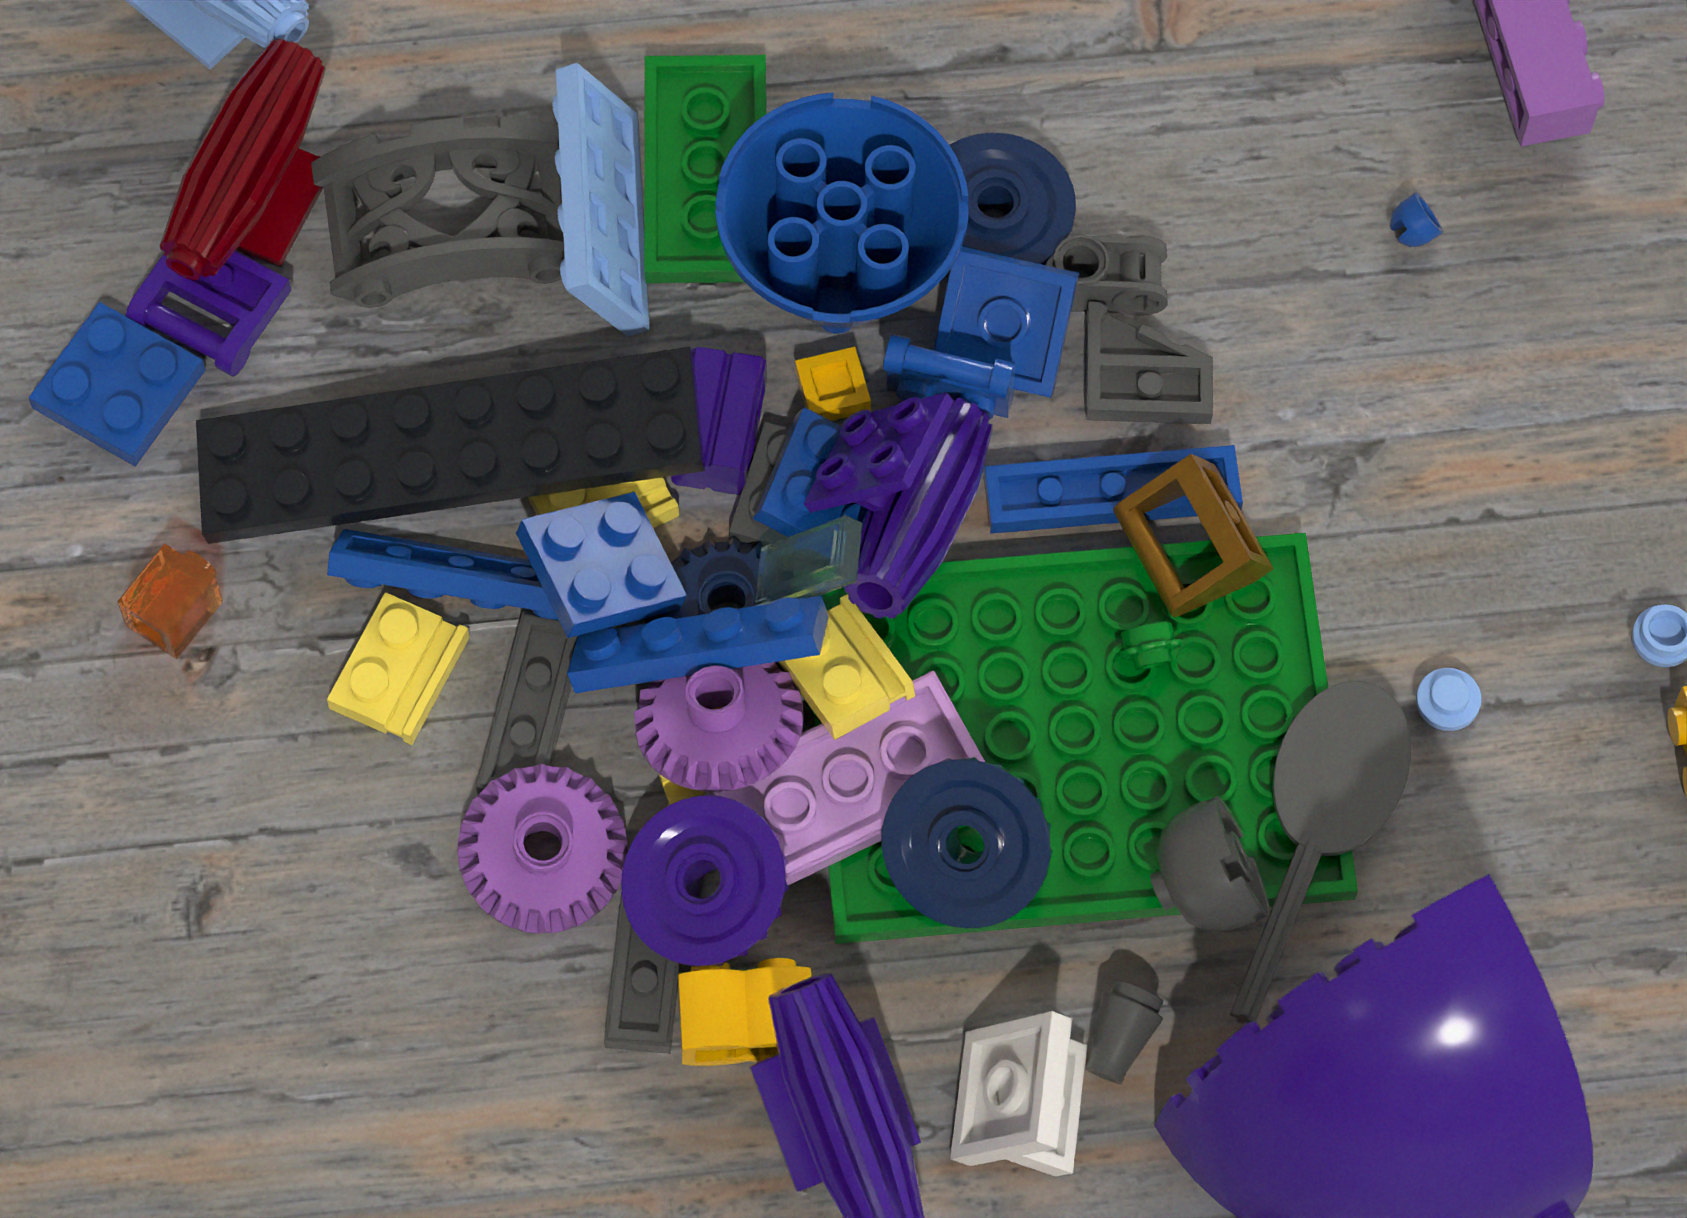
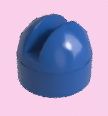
[1390,192,1443,247]

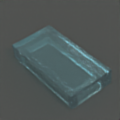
[755,515,862,606]

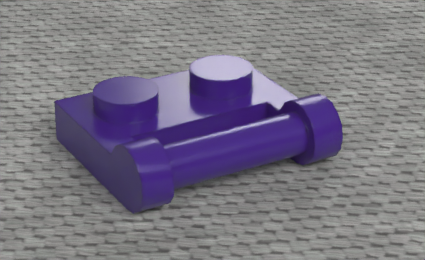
[126,251,292,377]

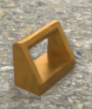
[1113,454,1274,617]

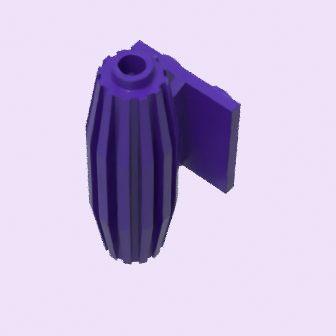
[803,392,993,619]
[749,973,925,1218]

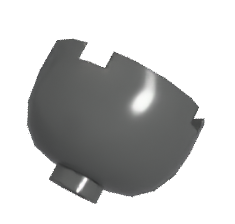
[1150,796,1270,932]

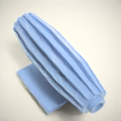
[125,0,309,70]

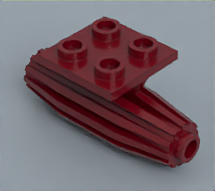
[160,39,326,280]

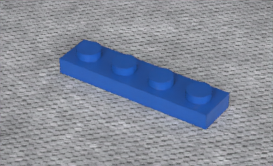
[983,445,1243,534]
[327,529,558,619]
[567,596,829,693]

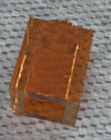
[117,543,223,660]

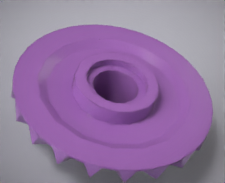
[634,662,804,792]
[457,763,628,934]

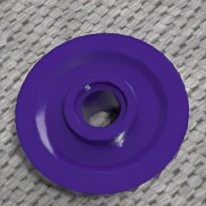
[621,795,789,967]

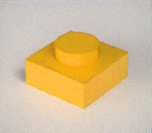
[795,347,871,421]

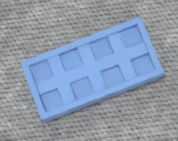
[552,63,650,337]

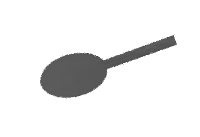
[1230,681,1411,1024]

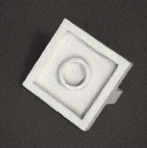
[950,1011,1087,1177]

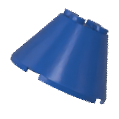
[715,93,968,334]

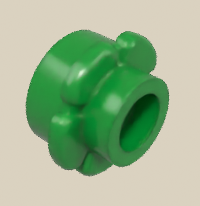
[1119,622,1182,670]

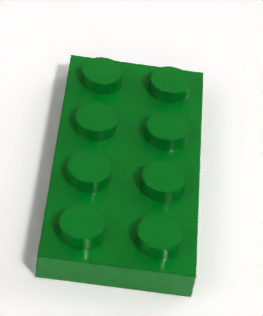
[644,55,767,283]

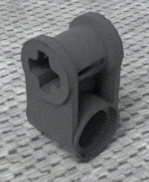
[1052,234,1168,316]

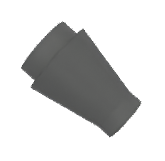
[1085,980,1164,1084]

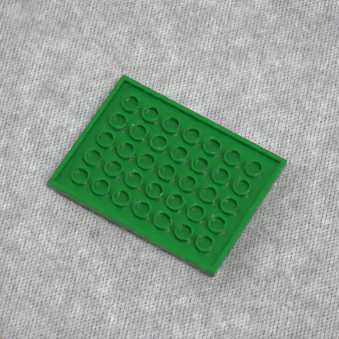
[800,532,1358,944]

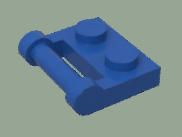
[883,334,1015,419]

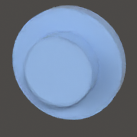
[1632,605,1687,667]
[1416,668,1481,731]

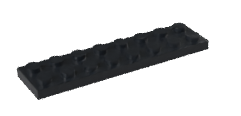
[196,347,705,544]

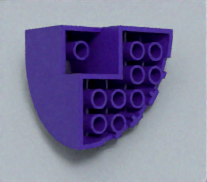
[1154,874,1593,1218]

